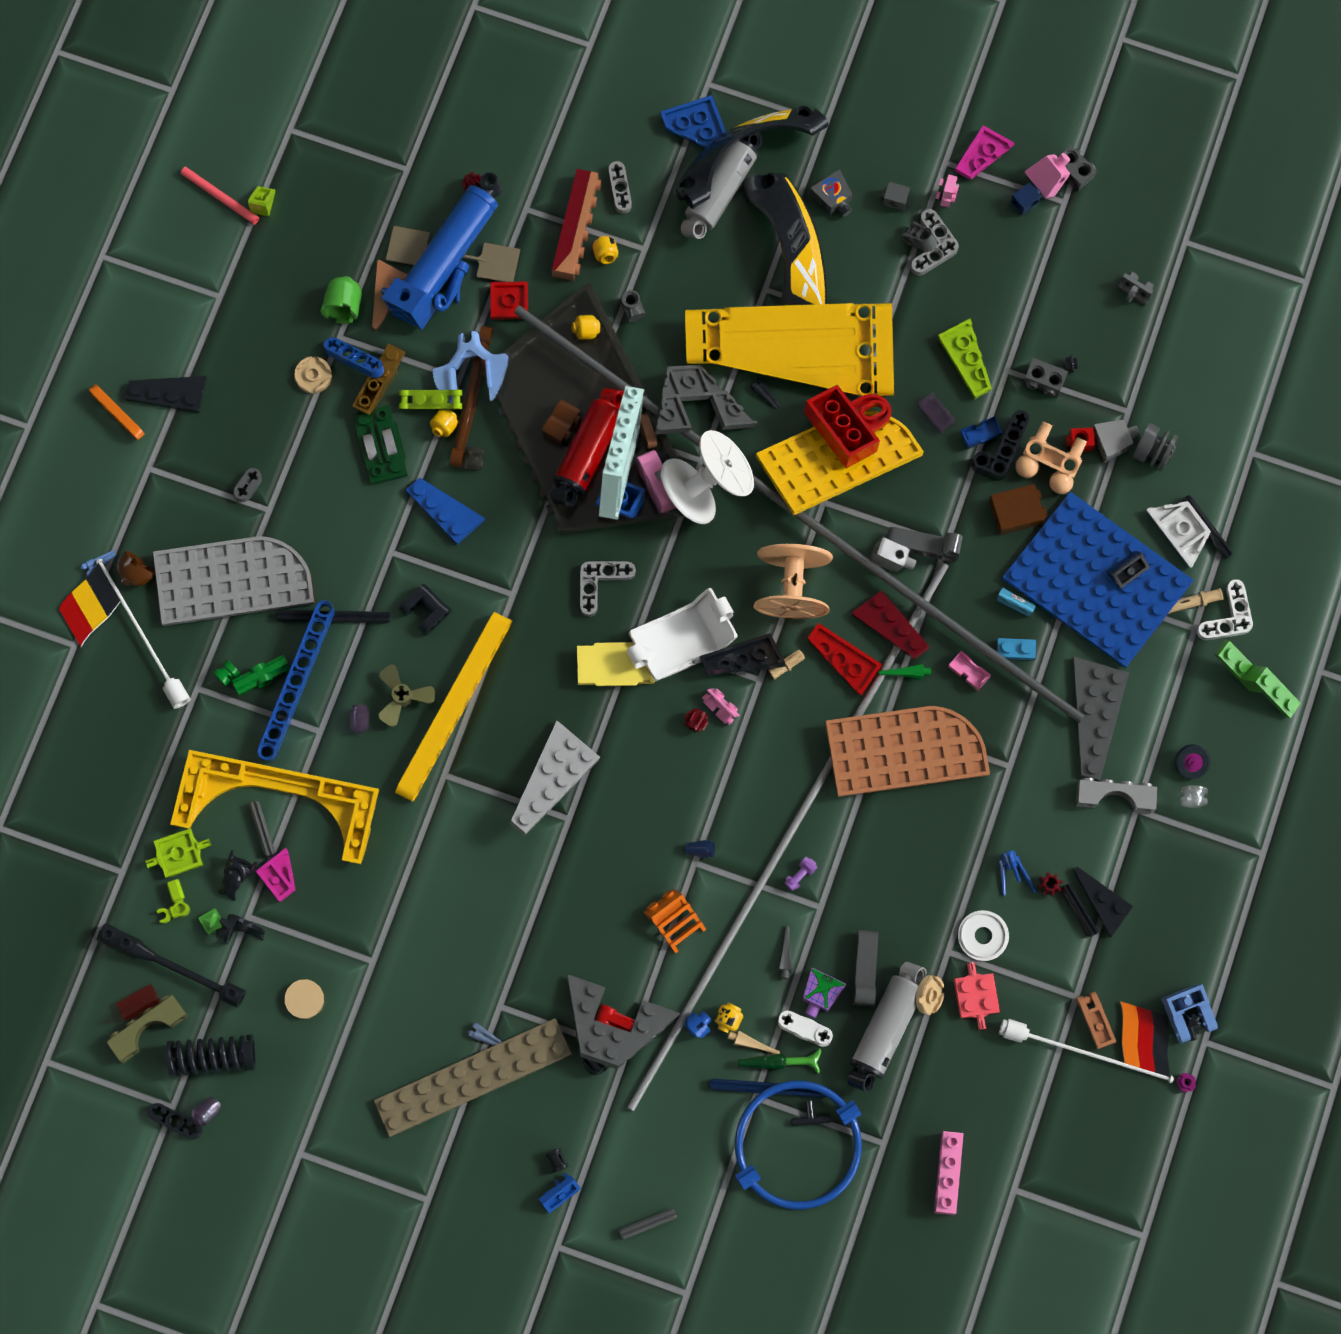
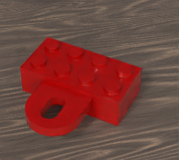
[804,385,891,469]

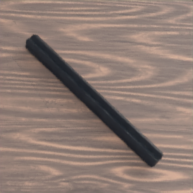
[276,610,391,623]

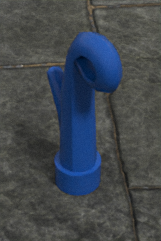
[434,261,469,312]

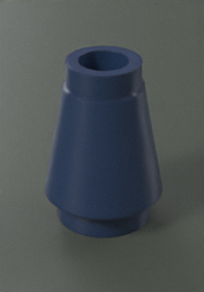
[686,839,715,859]

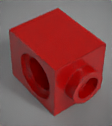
[1066,427,1095,452]

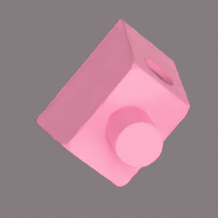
[1025,153,1070,198]

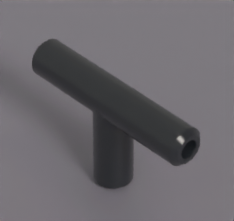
[791,1100,831,1126]

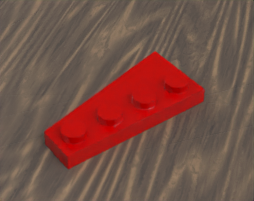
[807,623,882,697]

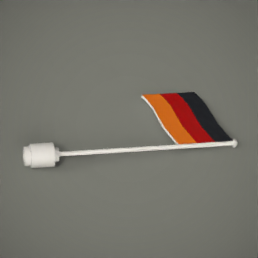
[999,1001,1174,1083]

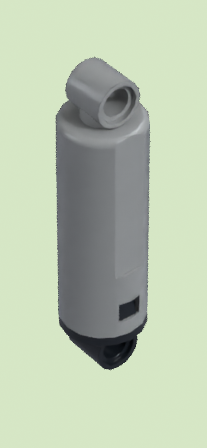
[681,132,762,239]
[848,962,927,1092]

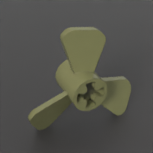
[379,664,435,727]

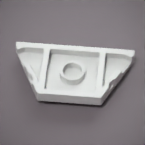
[1147,501,1211,568]

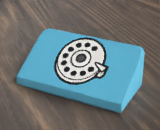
[996,588,1036,617]

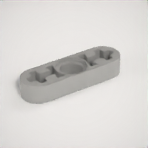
[609,161,632,214]

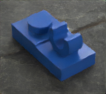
[539,1173,581,1214]

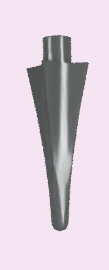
[778,926,793,979]

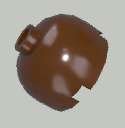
[116,550,156,587]

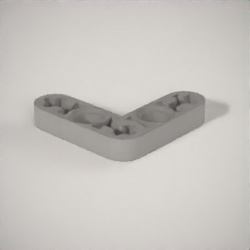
[911,209,959,276]
[580,561,636,617]

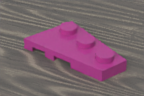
[955,125,1015,180]

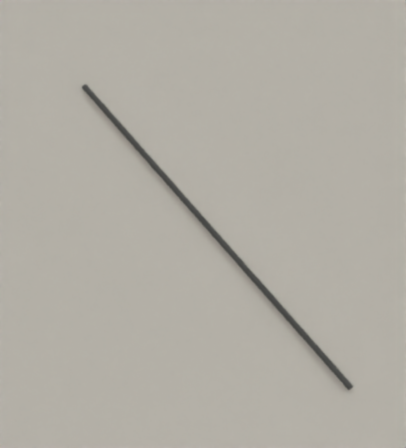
[514,305,1085,723]

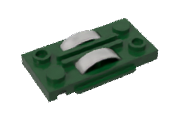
[353,405,408,486]

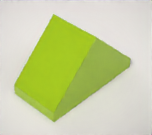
[248,186,275,217]

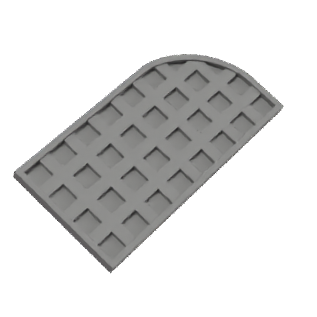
[153,536,315,626]

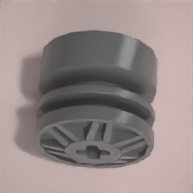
[1132,422,1178,471]

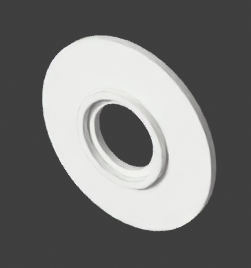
[958,910,1009,961]

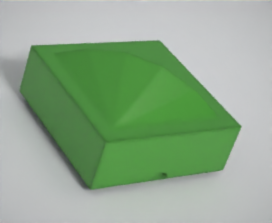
[198,908,222,935]

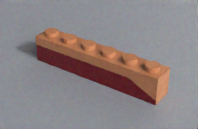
[552,169,601,281]

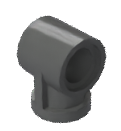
[622,290,646,322]

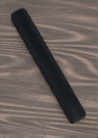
[1182,495,1233,559]

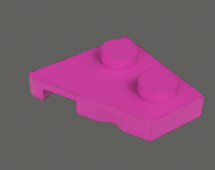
[256,848,296,902]

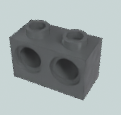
[1058,145,1097,191]
[1023,358,1068,397]

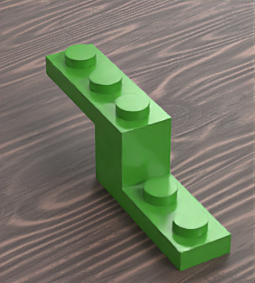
[1214,640,1301,718]

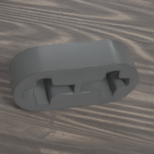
[234,468,262,502]

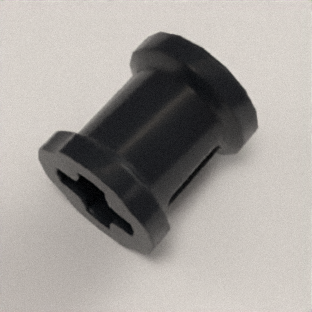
[545,1147,569,1173]

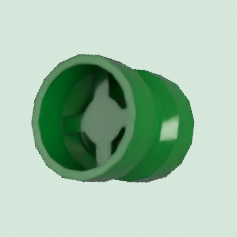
[213,660,240,686]

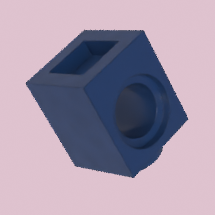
[1011,182,1041,215]

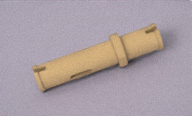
[1169,588,1223,614]

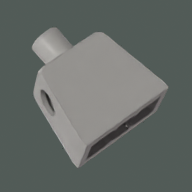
[1093,420,1140,463]
[870,537,916,572]

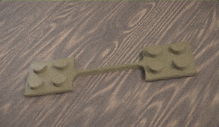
[386,226,520,282]

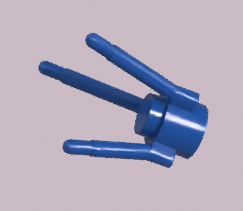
[998,851,1036,896]

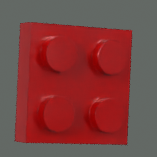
[490,282,528,320]

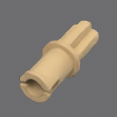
[768,650,805,680]

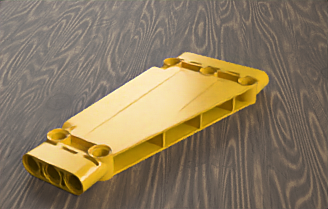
[685,303,894,396]

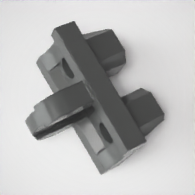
[1117,272,1154,305]

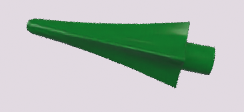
[878,664,931,680]

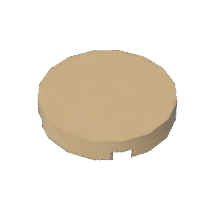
[294,357,332,394]
[916,975,944,1015]
[285,979,324,1019]

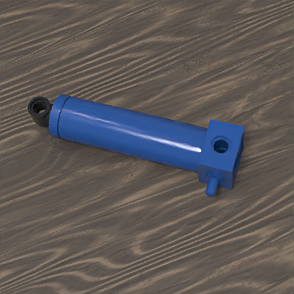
[381,172,502,330]

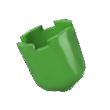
[320,276,362,324]

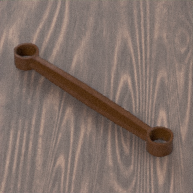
[450,326,493,468]

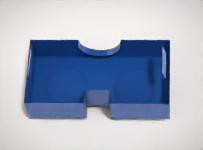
[960,416,1003,449]

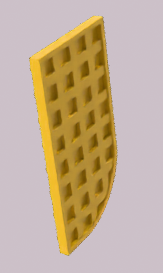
[755,410,924,516]

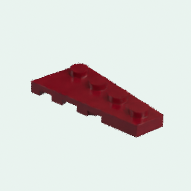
[852,590,930,660]

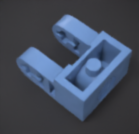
[1161,984,1218,1044]

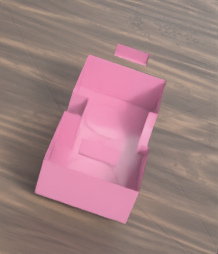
[936,175,959,208]
[948,651,991,691]

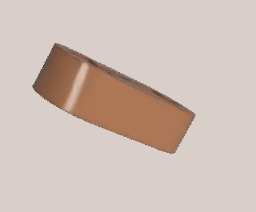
[639,413,657,449]

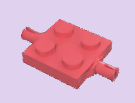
[954,962,1000,1030]

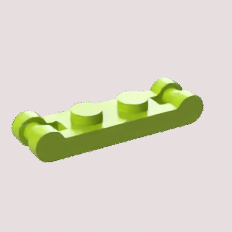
[399,390,462,409]

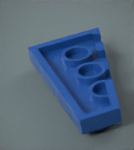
[406,478,485,545]

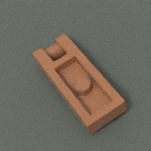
[1076,991,1116,1050]

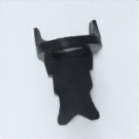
[218,850,257,901]
[218,914,265,945]

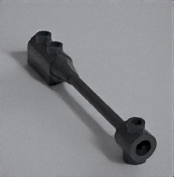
[97,923,246,1008]

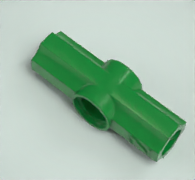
[231,655,290,696]

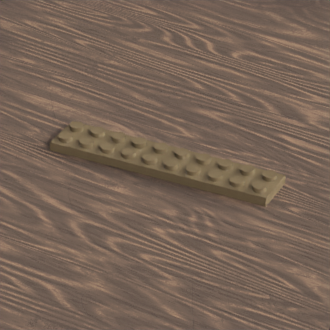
[374,1018,572,1137]

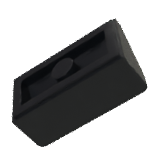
[1106,551,1150,589]

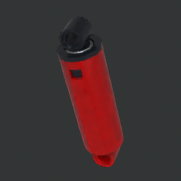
[551,388,624,507]

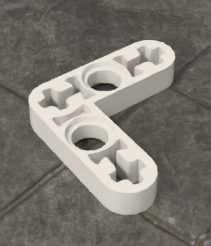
[1197,580,1253,640]

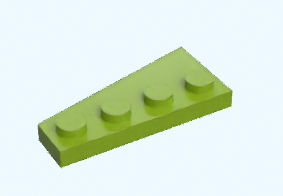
[937,319,992,399]

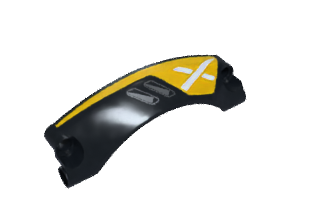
[674,106,829,209]
[742,172,827,306]

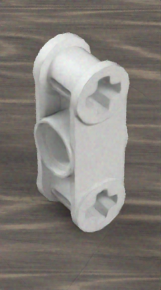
[778,1011,833,1047]

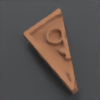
[372,260,407,332]

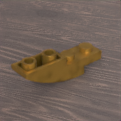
[352,343,406,415]

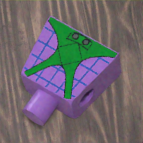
[802,968,846,1019]

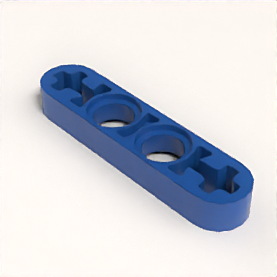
[324,337,384,378]

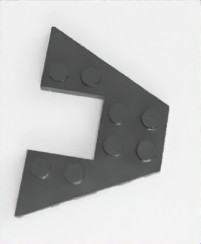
[655,365,758,434]
[567,975,680,1069]

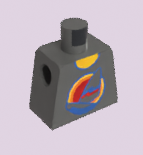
[810,169,852,217]

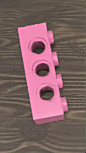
[934,1131,964,1215]

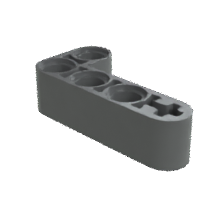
[886,527,963,562]
[853,930,878,1007]

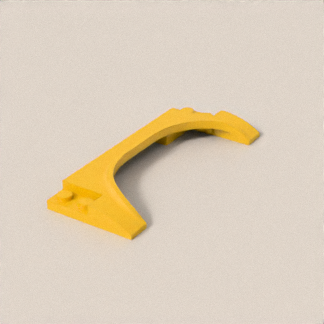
[170,750,379,864]

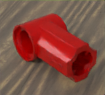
[594,1004,635,1033]

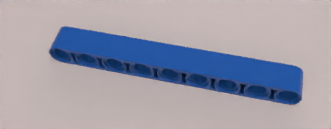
[257,600,335,763]

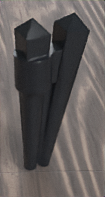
[751,378,780,409]

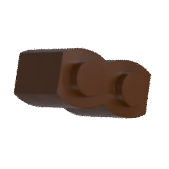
[542,399,582,445]

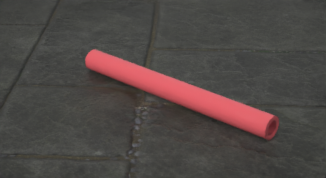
[180,167,259,225]

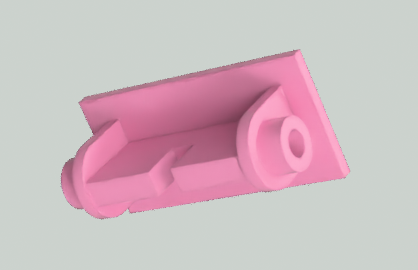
[702,688,740,725]

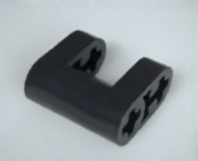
[399,584,452,635]

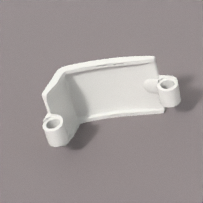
[626,588,738,681]

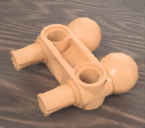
[1015,421,1087,494]

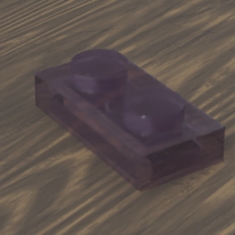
[917,392,956,433]

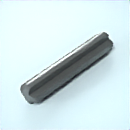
[249,801,275,857]
[619,1208,677,1239]

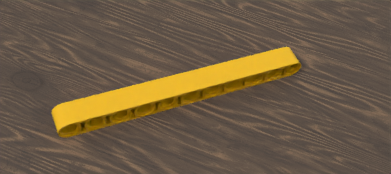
[395,612,512,802]

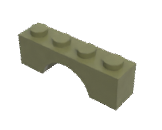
[107,995,189,1063]

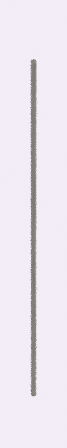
[627,563,949,1111]

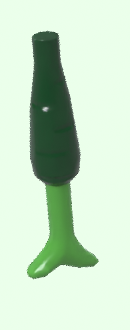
[738,1049,821,1074]

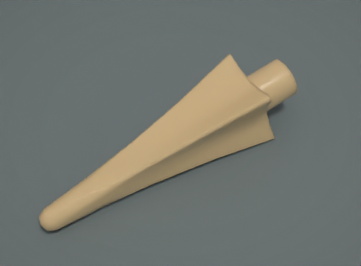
[727,1031,780,1054]

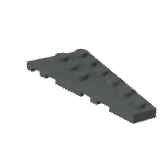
[1073,657,1129,782]

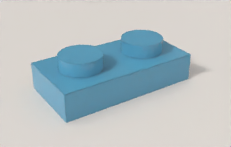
[997,638,1036,660]

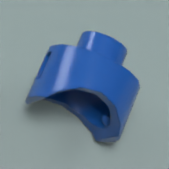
[684,1011,712,1038]

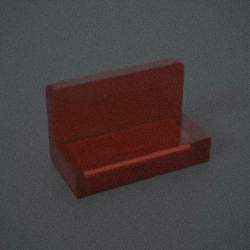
[116,984,160,1022]

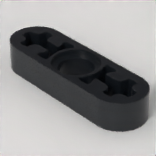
[148,1103,203,1139]

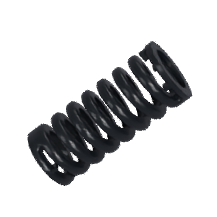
[166,1034,256,1077]

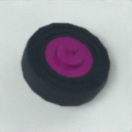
[1175,744,1210,779]

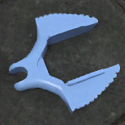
[432,331,509,403]

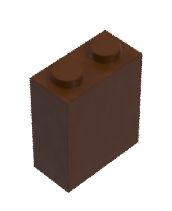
[989,484,1047,535]

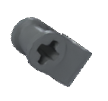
[901,221,937,252]

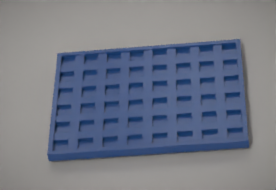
[1002,492,1194,669]

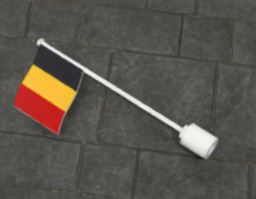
[59,559,191,709]

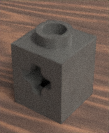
[881,182,910,211]

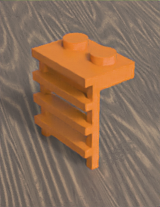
[644,889,706,953]

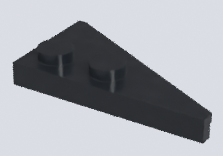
[1074,867,1133,937]

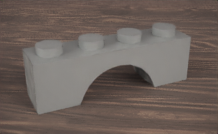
[1076,778,1157,813]

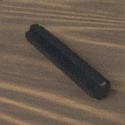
[1061,883,1098,937]

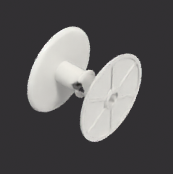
[661,430,754,524]

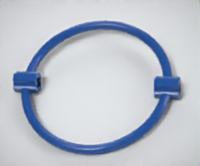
[735,1081,862,1210]

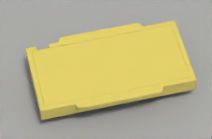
[577,642,655,686]

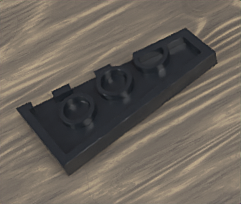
[125,376,207,413]
[699,633,785,675]

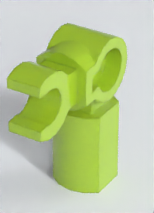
[157,879,190,924]

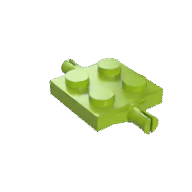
[145,828,211,879]

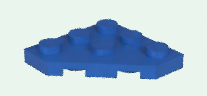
[660,95,726,148]

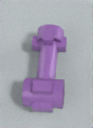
[784,857,818,891]

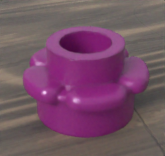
[1176,1073,1196,1092]

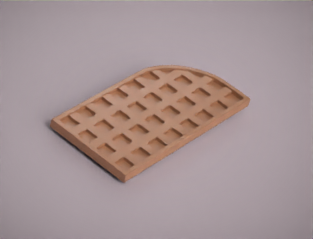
[825,706,990,797]

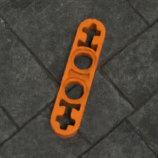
[88,384,145,441]

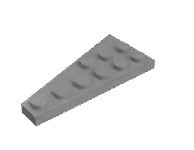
[510,721,600,836]

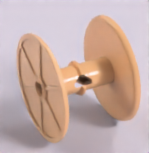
[754,544,833,619]

